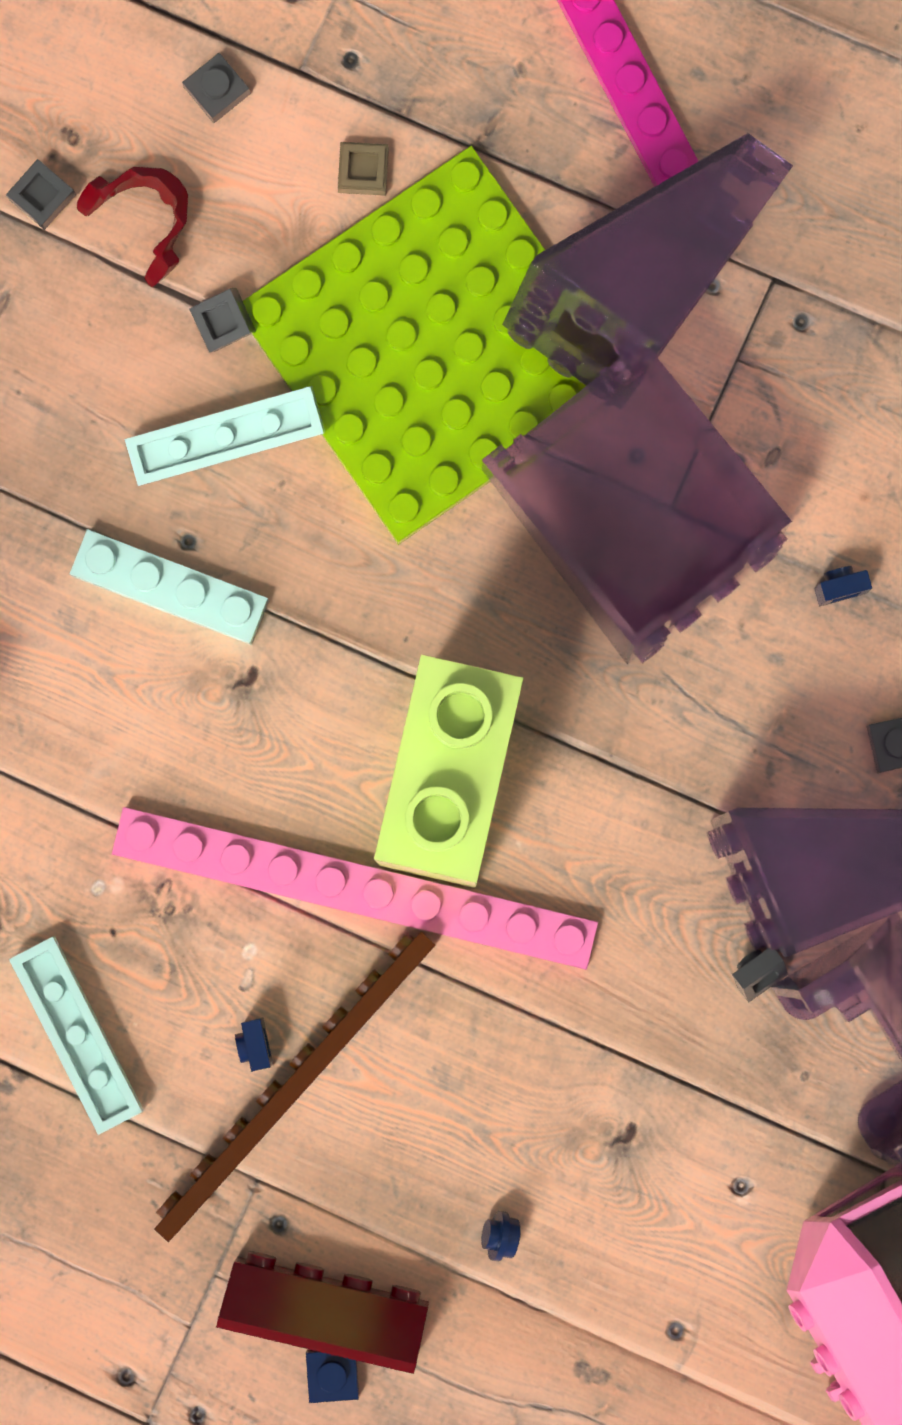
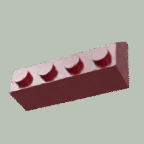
[216,1251,429,1374]

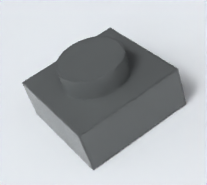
[182,53,251,123]
[6,159,76,230]
[189,288,256,353]
[867,718,902,773]
[732,946,788,1003]

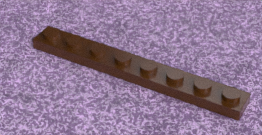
[154,932,436,1243]

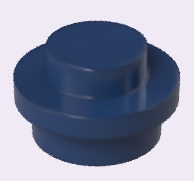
[481,1211,520,1262]

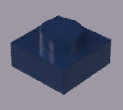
[814,566,872,607]
[235,1018,274,1072]
[306,1350,359,1403]

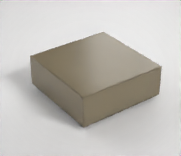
[338,142,389,196]

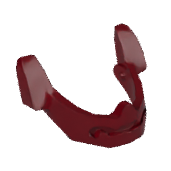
[76,167,188,287]

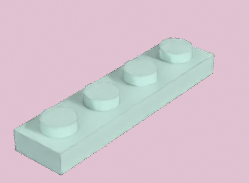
[124,386,325,486]
[70,529,269,645]
[9,937,144,1135]

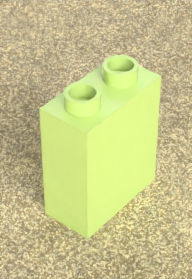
[374,655,523,888]

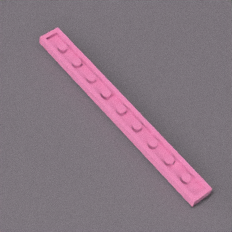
[112,807,598,970]

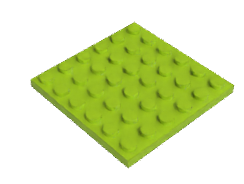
[243,146,636,545]

